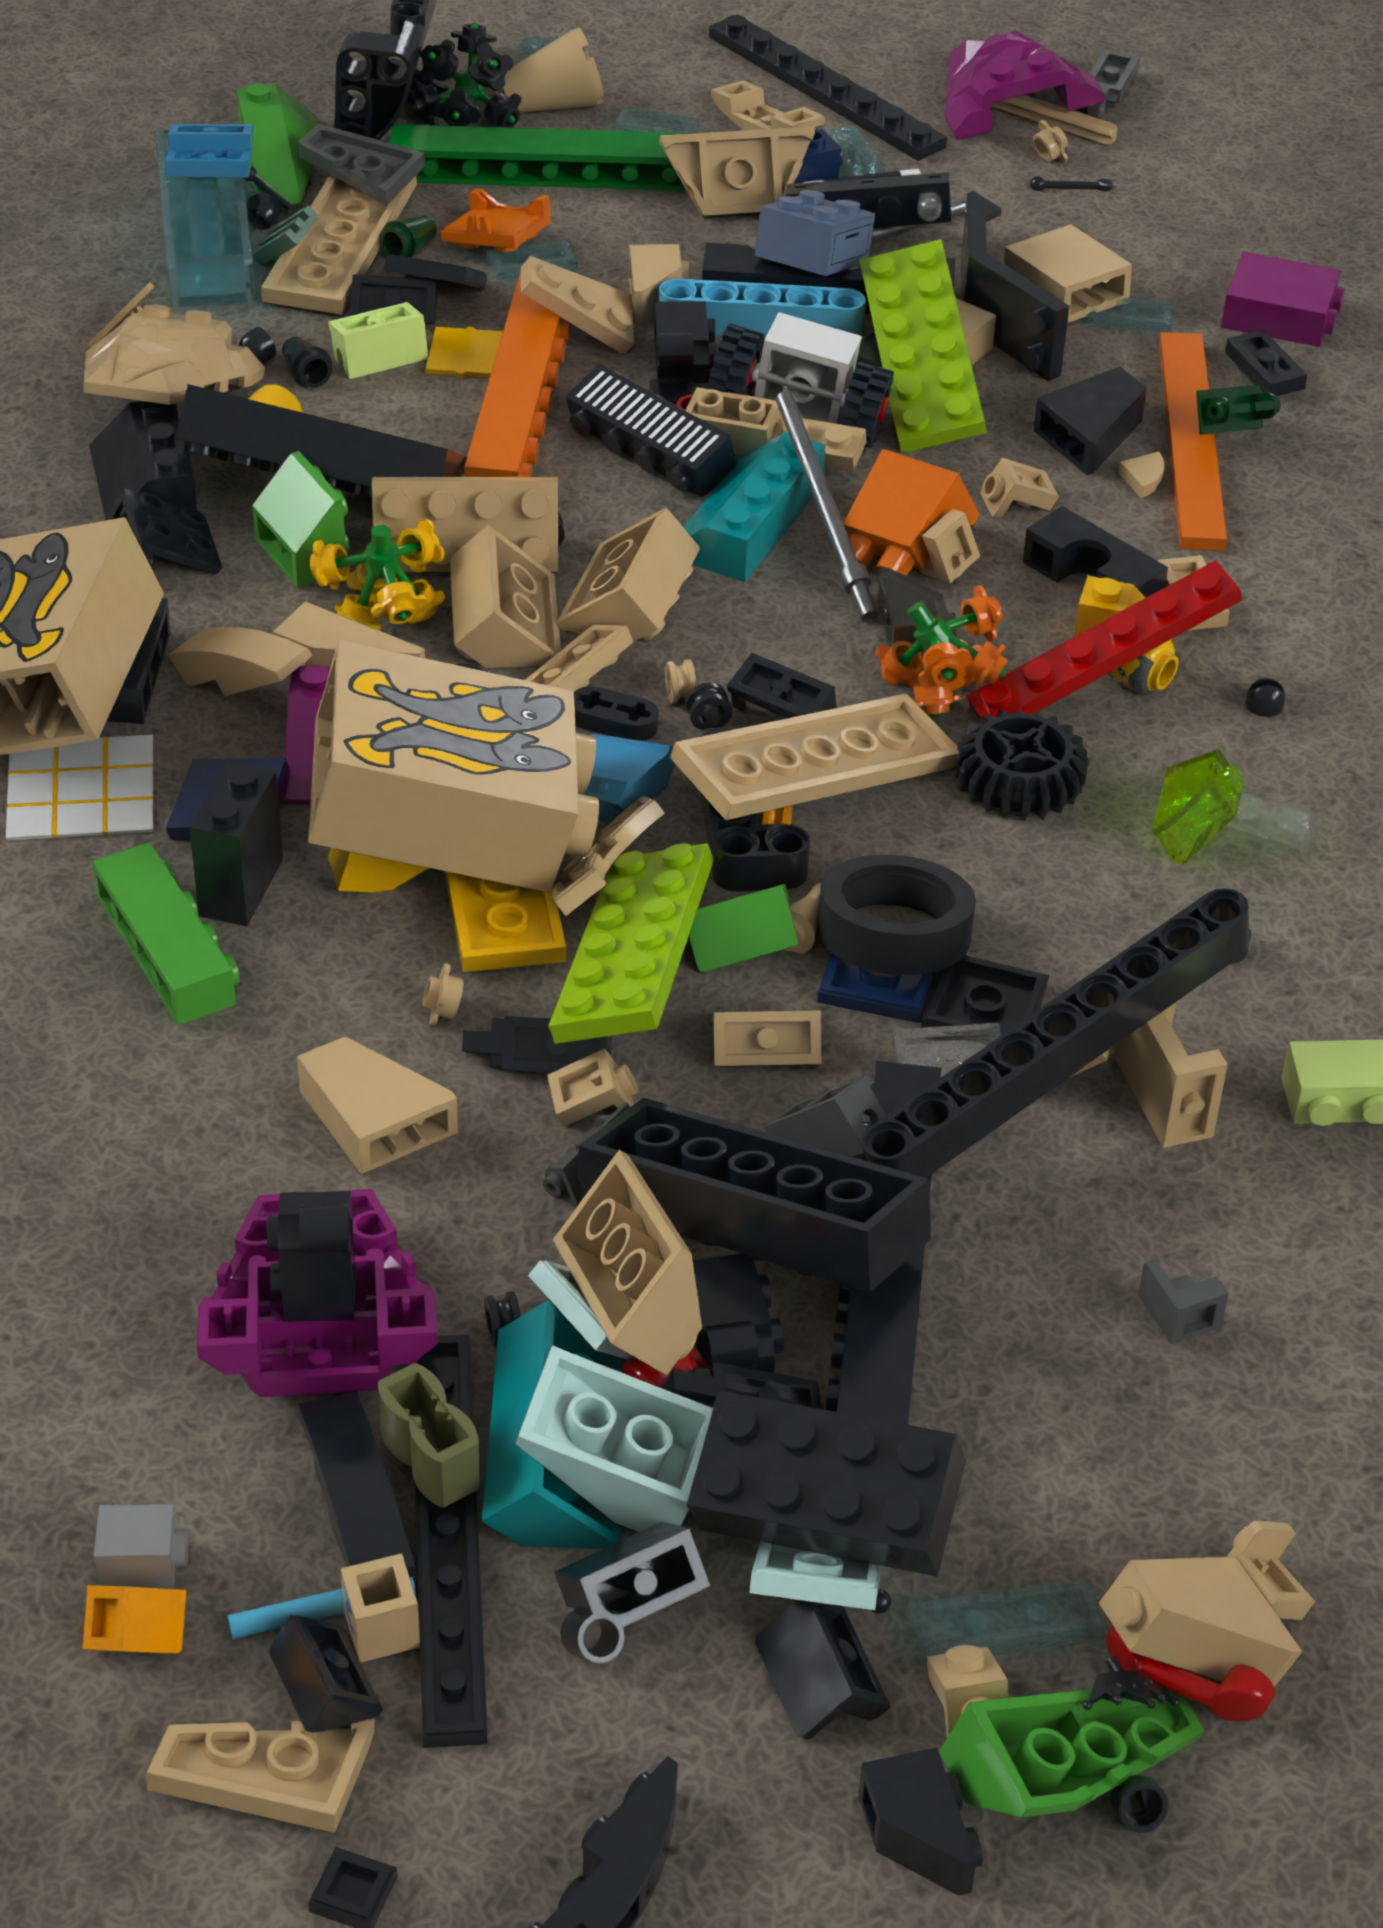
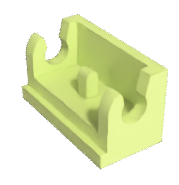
[328,302,428,379]

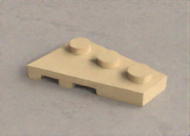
[521,256,634,353]

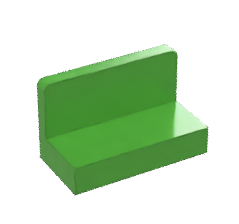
[689,884,799,972]

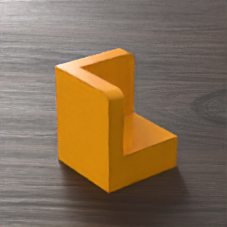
[82,1585,187,1654]

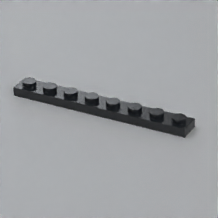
[709,14,947,161]

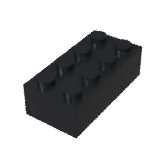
[686,1390,966,1577]

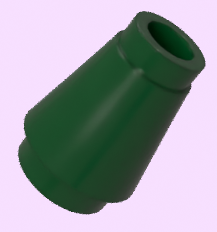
[379,215,437,257]

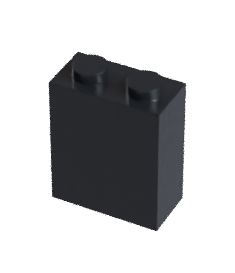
[189,761,283,927]

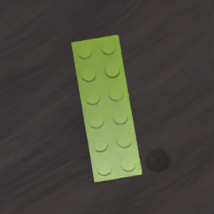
[859,239,987,452]
[548,843,714,1044]

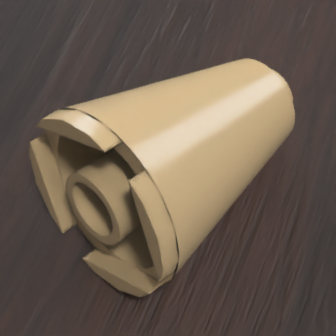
[493,27,604,113]

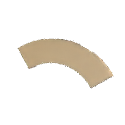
[552,796,665,916]

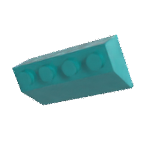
[683,432,826,582]
[482,1300,627,1549]

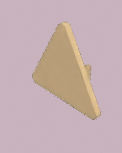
[86,282,155,349]

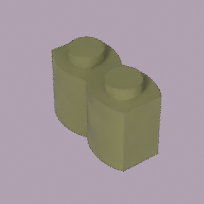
[378,1363,480,1508]

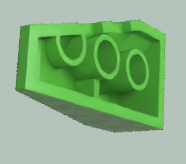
[236,83,319,209]
[939,1688,1205,1817]

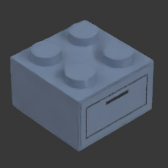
[754,190,875,276]

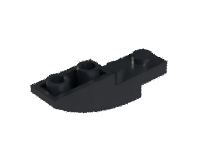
[529,1756,678,1928]

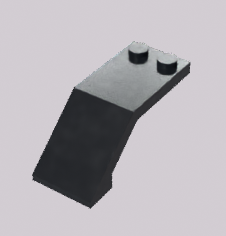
[961,191,1069,381]

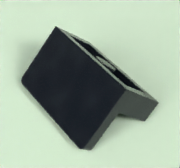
[755,1600,891,1739]

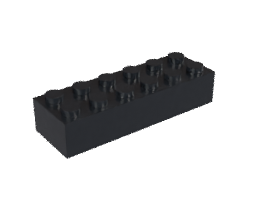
[175,384,467,498]
[578,1098,931,1293]

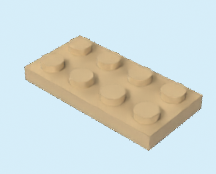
[372,477,558,572]

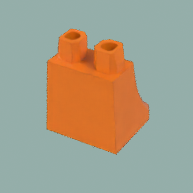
[843,449,980,584]

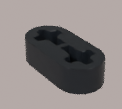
[574,686,659,741]

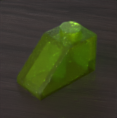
[1152,749,1244,864]

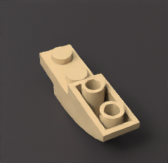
[685,387,866,472]

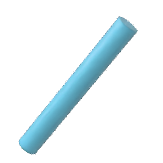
[227,1577,416,1640]

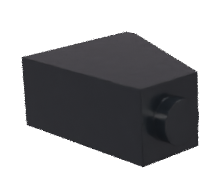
[1033,366,1147,475]

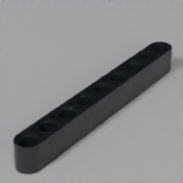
[863,888,1250,1178]

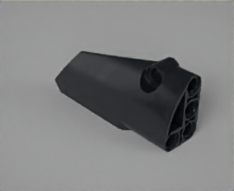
[334,0,437,140]

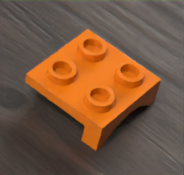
[440,188,551,252]

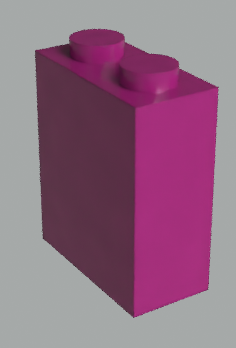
[1221,251,1345,347]

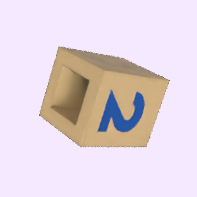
[340,1553,420,1663]

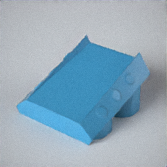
[583,734,675,823]

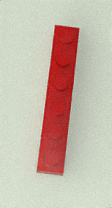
[966,560,1242,720]

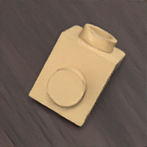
[1227,1521,1315,1620]
[927,1645,1009,1737]

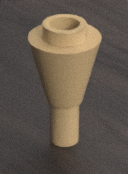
[784,883,821,954]

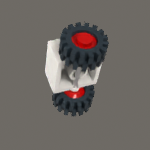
[708,312,894,448]

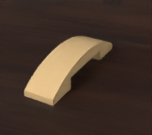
[711,80,826,130]

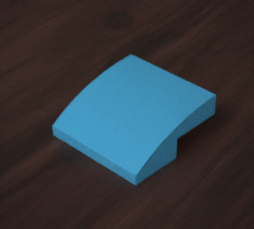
[165,124,254,178]

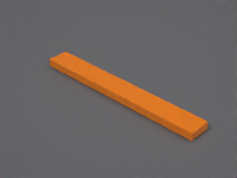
[1159,332,1227,551]

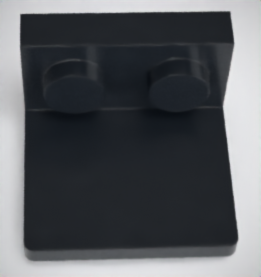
[106,488,222,574]

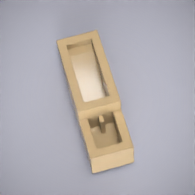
[168,627,312,696]

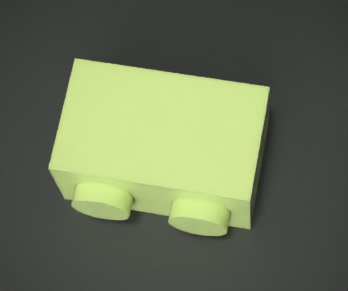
[1281,1040,1383,1126]

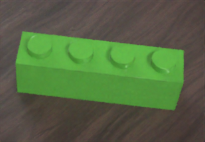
[92,842,240,1026]

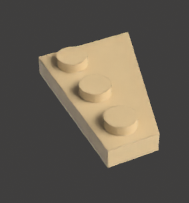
[146,1719,375,1833]

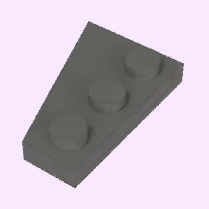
[298,124,425,206]

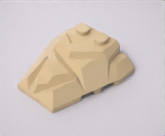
[83,305,265,405]

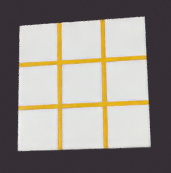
[6,735,154,841]

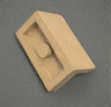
[710,1010,822,1066]

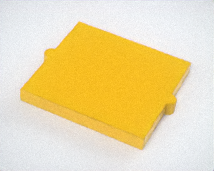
[425,327,503,378]

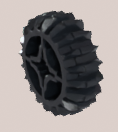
[955,708,1089,821]

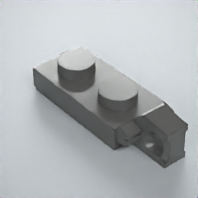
[1086,50,1140,119]

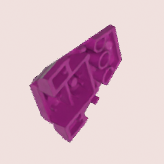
[945,30,1105,140]
[197,1189,438,1397]

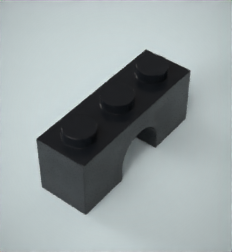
[1023,506,1168,598]

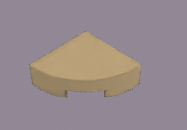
[1119,452,1164,498]

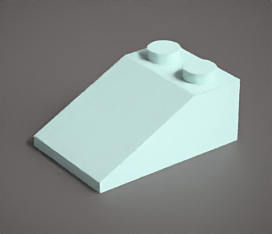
[515,1346,713,1532]

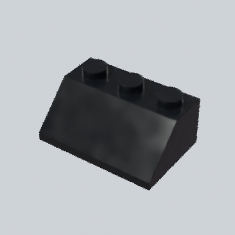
[89,401,197,521]

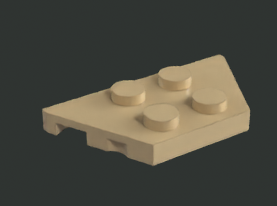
[659,126,815,217]

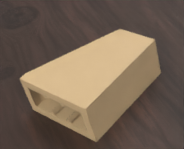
[297,1036,458,1174]
[1099,1556,1302,1687]

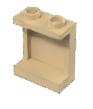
[1114,1002,1228,1148]

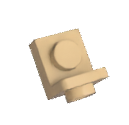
[980,457,1059,518]
[919,509,980,583]
[547,1048,638,1127]

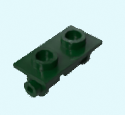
[1196,384,1281,435]

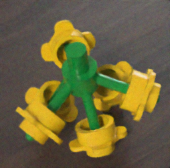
[310,519,445,631]

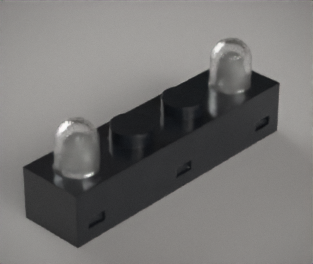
[785,172,952,228]

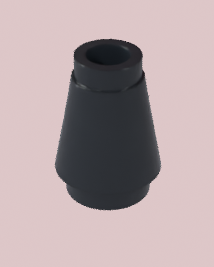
[282,337,332,388]

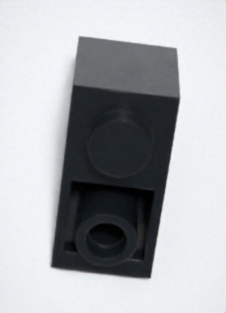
[858,1748,983,1896]

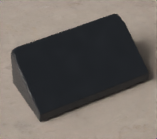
[269,1615,383,1733]

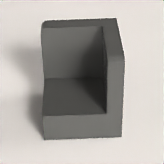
[1138,1259,1228,1344]

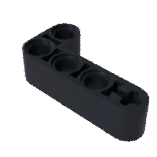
[700,727,810,892]

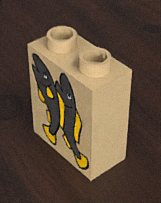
[0,517,164,755]
[308,639,599,893]

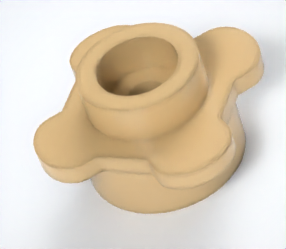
[1032,120,1068,163]
[422,963,464,1026]

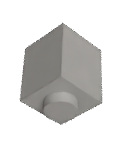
[94,1504,188,1589]

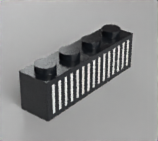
[565,364,737,497]

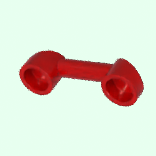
[1106,1626,1275,1722]

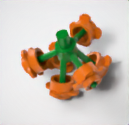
[875,585,1009,717]

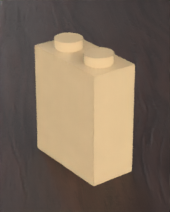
[1004,224,1132,323]

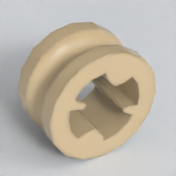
[665,659,696,704]

